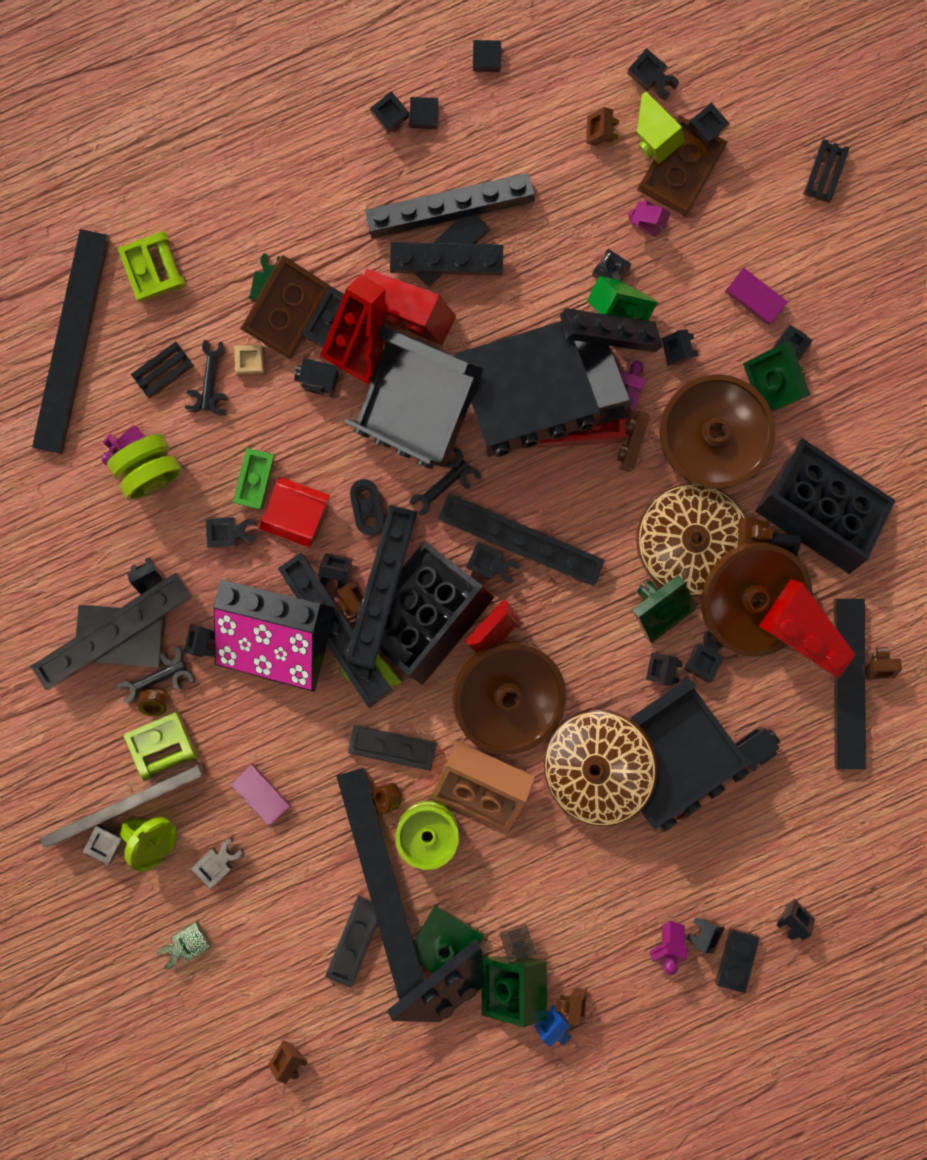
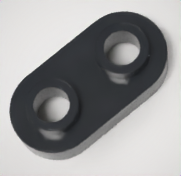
[350,479,384,536]

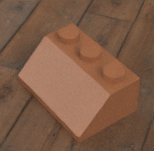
[430,741,535,833]

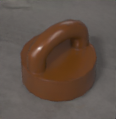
[138,688,168,717]
[373,783,401,814]

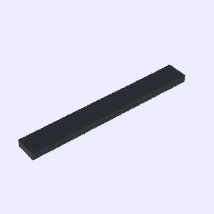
[32,229,110,454]
[336,767,424,1000]

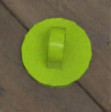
[120,817,178,872]

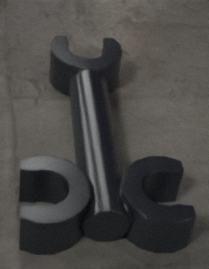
[185,340,228,416]
[409,447,481,516]
[116,646,195,703]

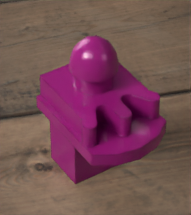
[628,200,671,237]
[619,360,645,411]
[101,425,146,465]
[650,921,688,975]

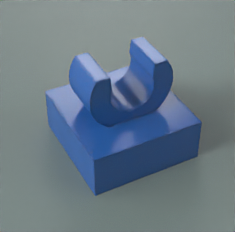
[534,1005,572,1047]

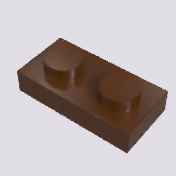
[617,411,650,472]

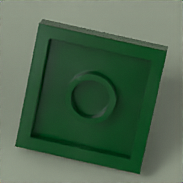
[743,341,811,412]
[632,575,696,643]
[413,904,484,973]

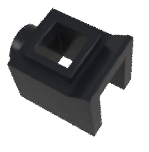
[294,358,339,398]
[735,726,781,772]

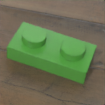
[233,448,275,510]

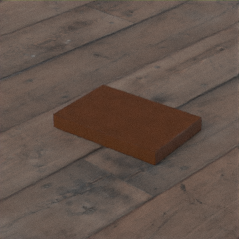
[637,115,728,217]
[240,255,330,359]

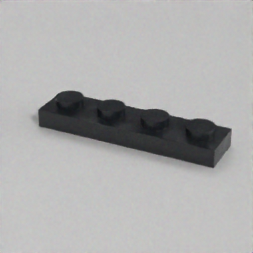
[390,242,503,275]
[560,308,662,352]

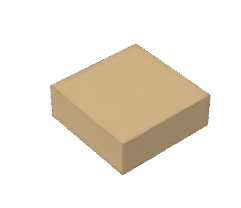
[234,345,265,376]

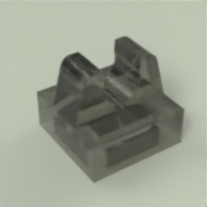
[499,923,536,962]

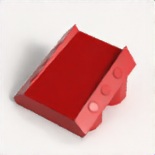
[259,477,330,548]
[464,599,520,653]

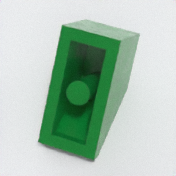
[587,276,658,321]

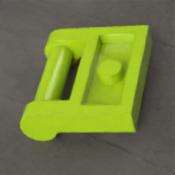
[117,232,186,303]
[123,712,198,781]

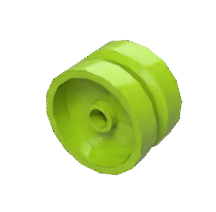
[107,434,183,501]
[395,800,459,870]

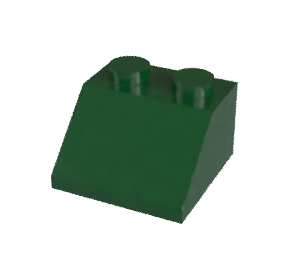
[482,956,547,1027]

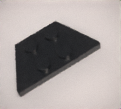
[387,940,484,1022]

